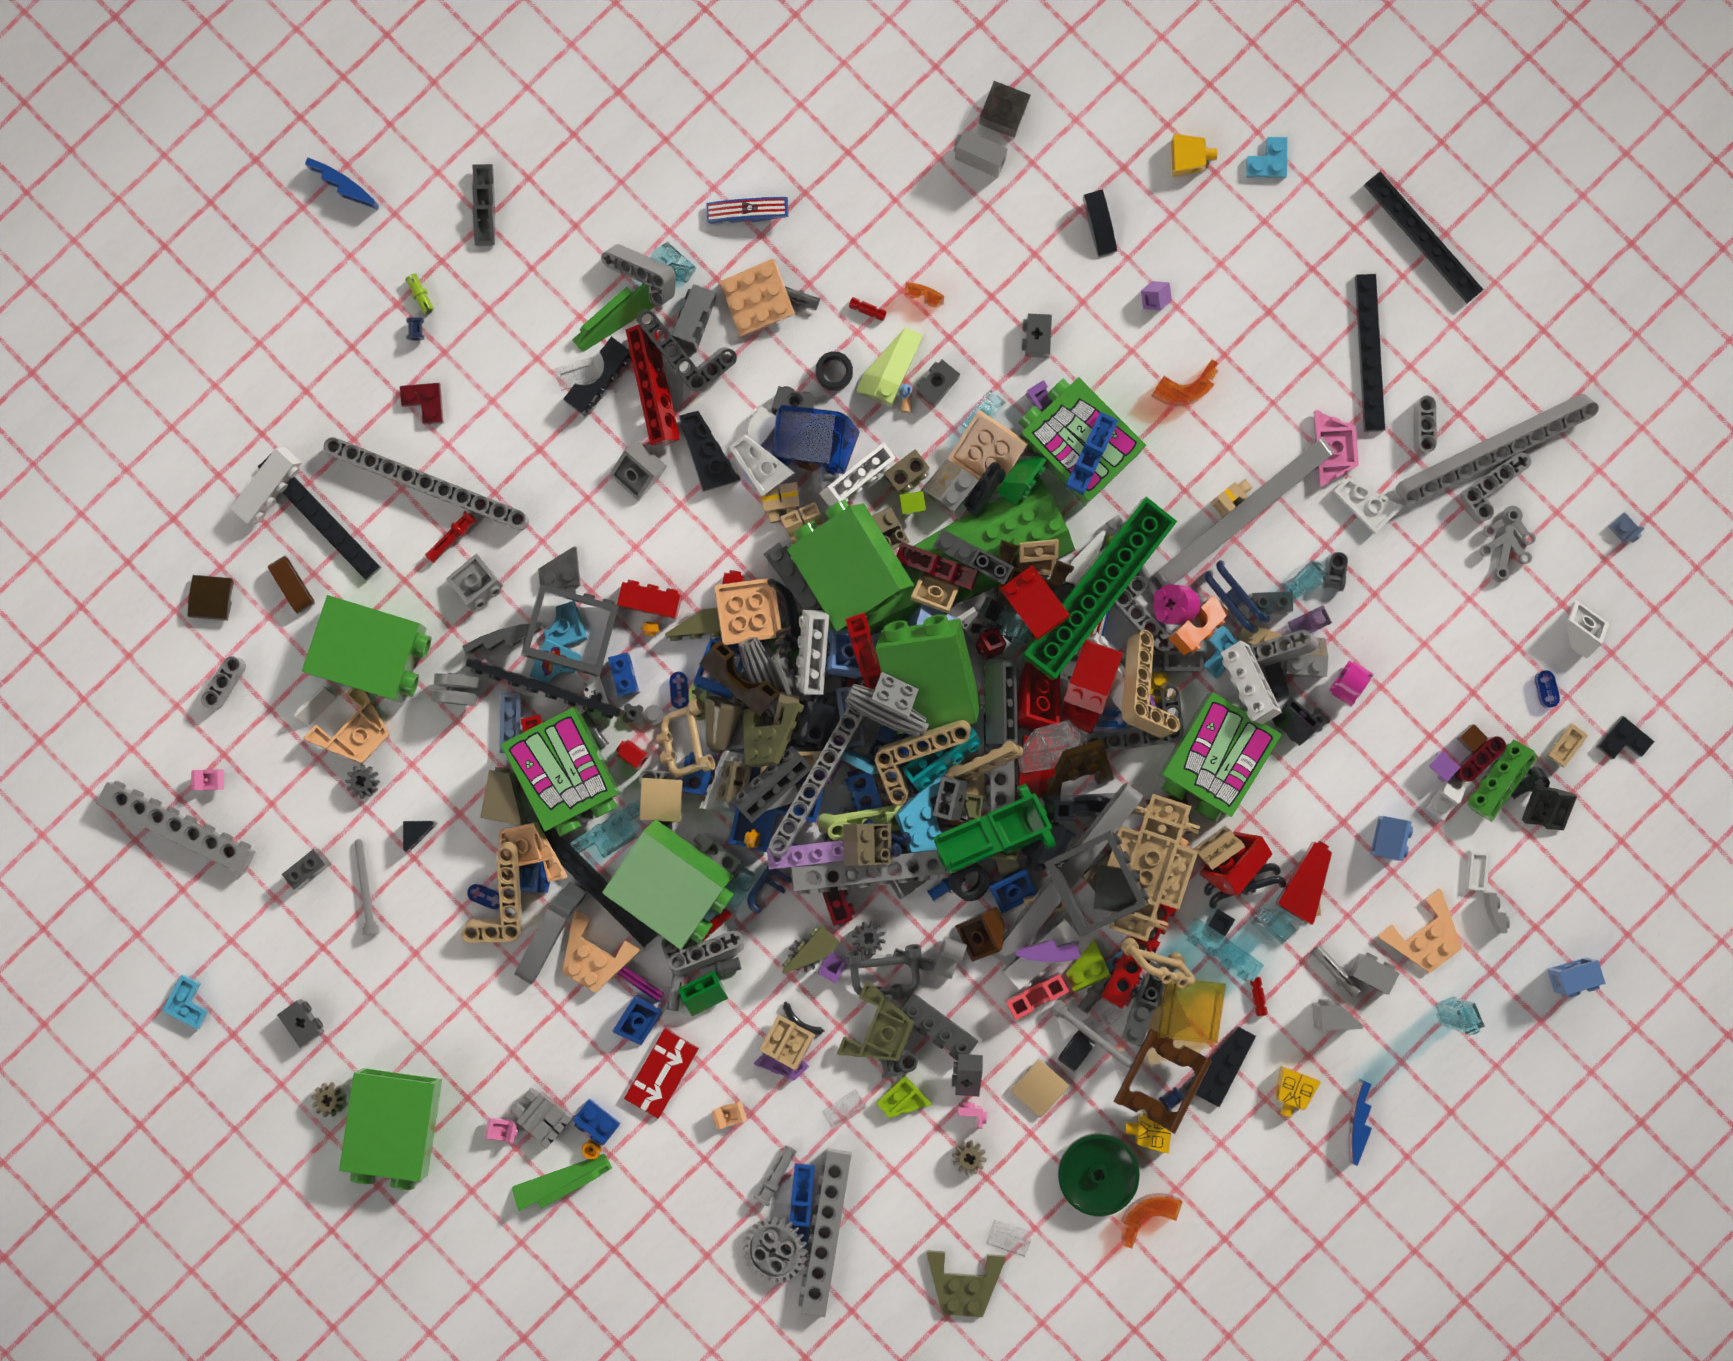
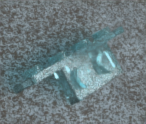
[570,801,640,858]

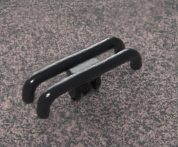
[1204,863,1286,909]

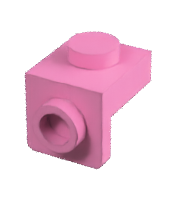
[191,769,224,790]
[958,1102,987,1129]
[484,1117,518,1144]

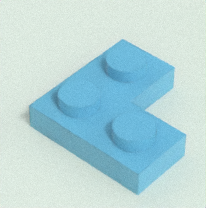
[1246,137,1287,178]
[1204,626,1237,679]
[162,974,209,1029]

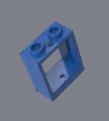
[693,638,743,700]

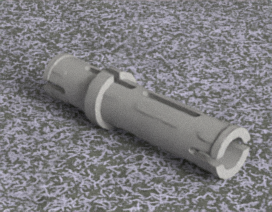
[1311,945,1362,998]

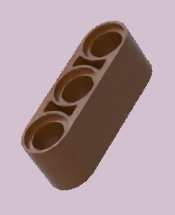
[267,555,315,614]

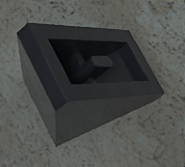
[403,821,438,852]

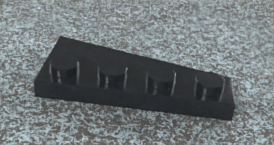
[679,411,741,492]
[1183,1026,1256,1108]

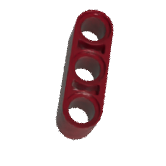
[1454,736,1506,782]

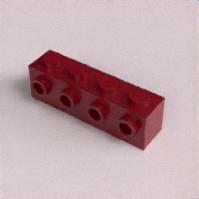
[816,862,855,926]

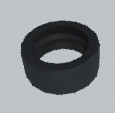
[816,351,853,391]
[950,863,990,902]

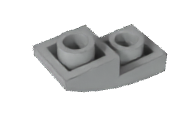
[1483,892,1510,933]

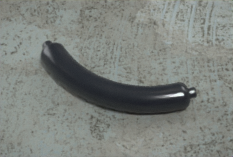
[783,1001,825,1035]

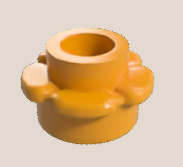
[641,622,660,636]
[744,829,761,849]
[582,1140,602,1159]

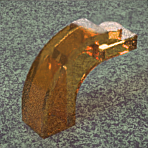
[1151,359,1218,406]
[1121,1193,1183,1249]

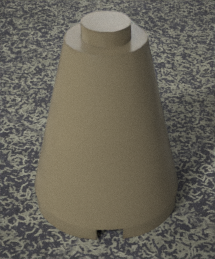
[704,696,745,753]

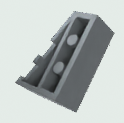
[672,284,717,351]

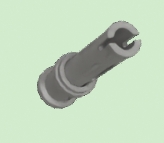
[753,1145,797,1206]

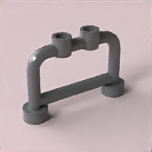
[845,944,922,1000]

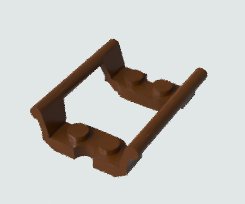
[1113,1028,1212,1134]

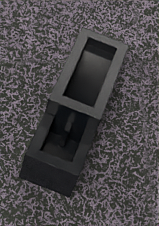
[1082,189,1117,257]

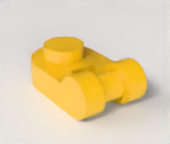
[1150,671,1169,706]

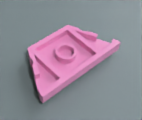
[1313,410,1359,487]

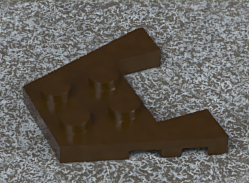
[997,539,1074,608]
[1041,739,1114,801]

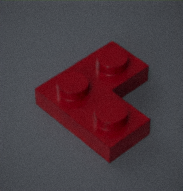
[400,383,444,425]

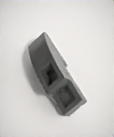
[933,529,1014,585]
[1121,962,1170,1047]

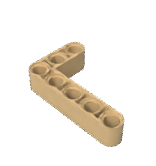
[1122,630,1180,738]
[875,720,971,805]
[461,842,523,943]

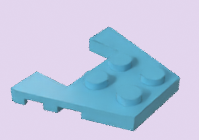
[895,777,942,852]

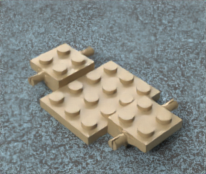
[1107,794,1200,941]

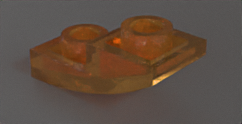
[905,282,944,307]

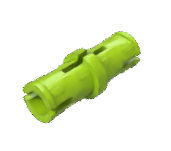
[405,273,434,314]

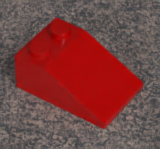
[1000,565,1070,640]
[1064,640,1123,714]
[1017,662,1060,735]

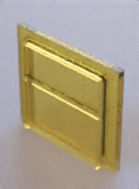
[1158,980,1226,1044]

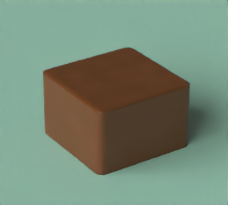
[1457,724,1488,752]

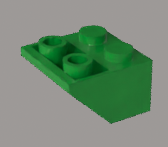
[997,456,1047,505]

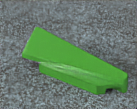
[572,283,655,352]
[512,1154,612,1211]

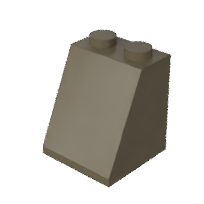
[480,767,527,825]

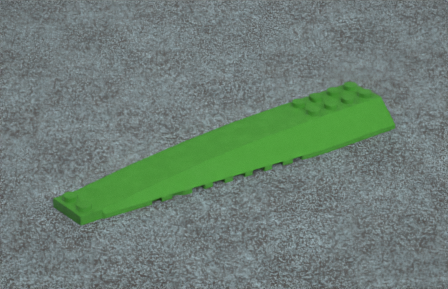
[766,479,1075,665]

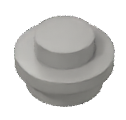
[644,705,664,725]

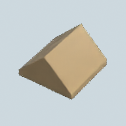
[910,572,960,615]

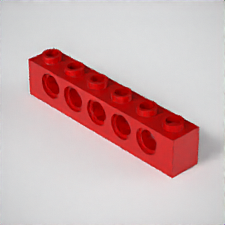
[625,325,680,445]
[1101,903,1177,1010]

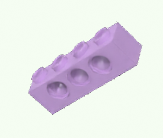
[767,840,844,869]

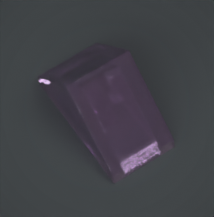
[1287,605,1332,633]

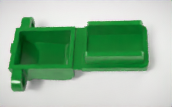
[934,784,1056,873]

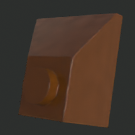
[955,907,1005,962]

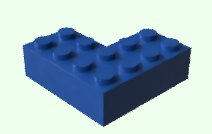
[728,767,825,852]

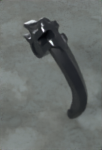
[767,578,801,655]

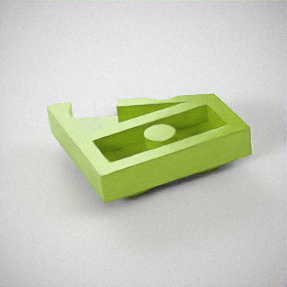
[1066,940,1111,993]
[876,1075,932,1118]

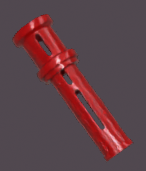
[425,511,478,563]

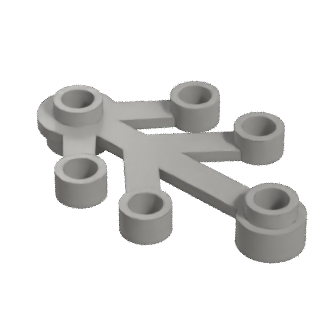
[1479,506,1536,582]

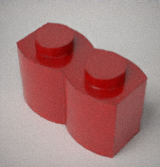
[616,740,650,770]

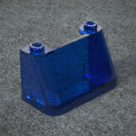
[772,405,860,475]

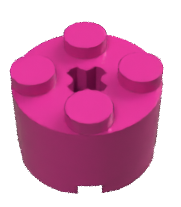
[1153,584,1200,625]
[1329,661,1374,707]

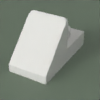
[1426,778,1466,821]

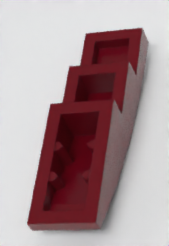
[896,542,980,591]

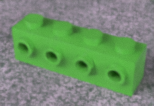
[1468,739,1538,822]

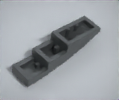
[472,164,495,246]
[462,622,545,654]
[1120,651,1204,672]

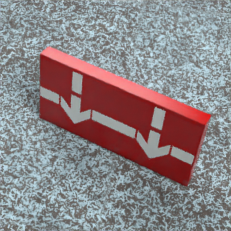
[624,1028,699,1119]

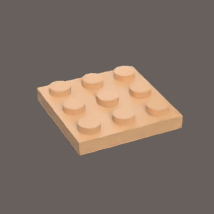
[719,259,795,337]
[948,410,1029,492]
[714,577,781,645]

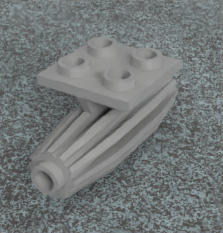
[739,637,797,719]
[845,672,929,737]

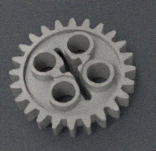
[743,1216,808,1284]

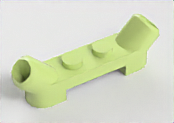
[817,803,906,840]

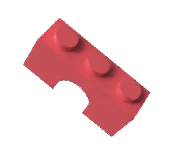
[1005,972,1069,1020]

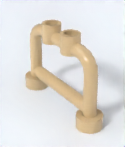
[656,698,715,777]
[1121,938,1195,988]

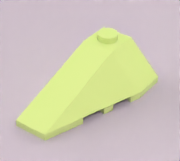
[856,328,923,408]

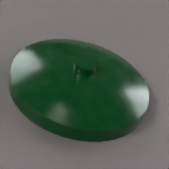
[1058,1133,1140,1216]

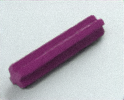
[617,966,664,1002]

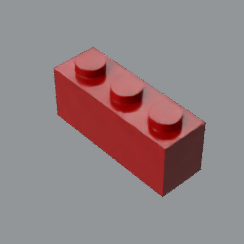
[617,579,682,619]

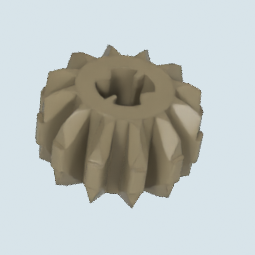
[311,1082,347,1117]
[952,1140,987,1175]

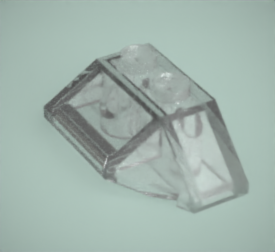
[1018,720,1085,773]

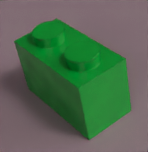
[678,971,728,1016]

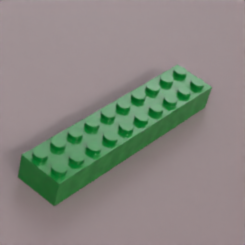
[1020,496,1178,680]

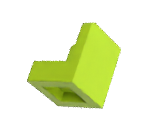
[899,491,926,517]

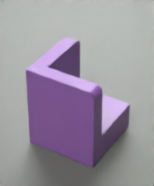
[1141,281,1172,311]
[1026,380,1053,412]
[1429,751,1460,782]
[818,952,846,983]

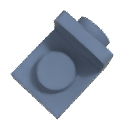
[1608,512,1645,544]

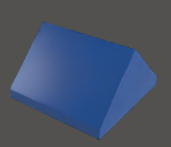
[989,868,1036,914]
[612,995,663,1045]

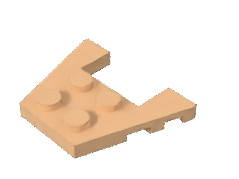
[303,688,390,764]
[497,822,567,892]
[1377,889,1462,973]
[562,910,642,993]

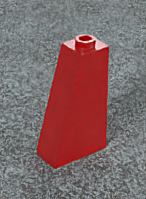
[1275,841,1332,925]

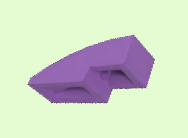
[1014,939,1081,962]

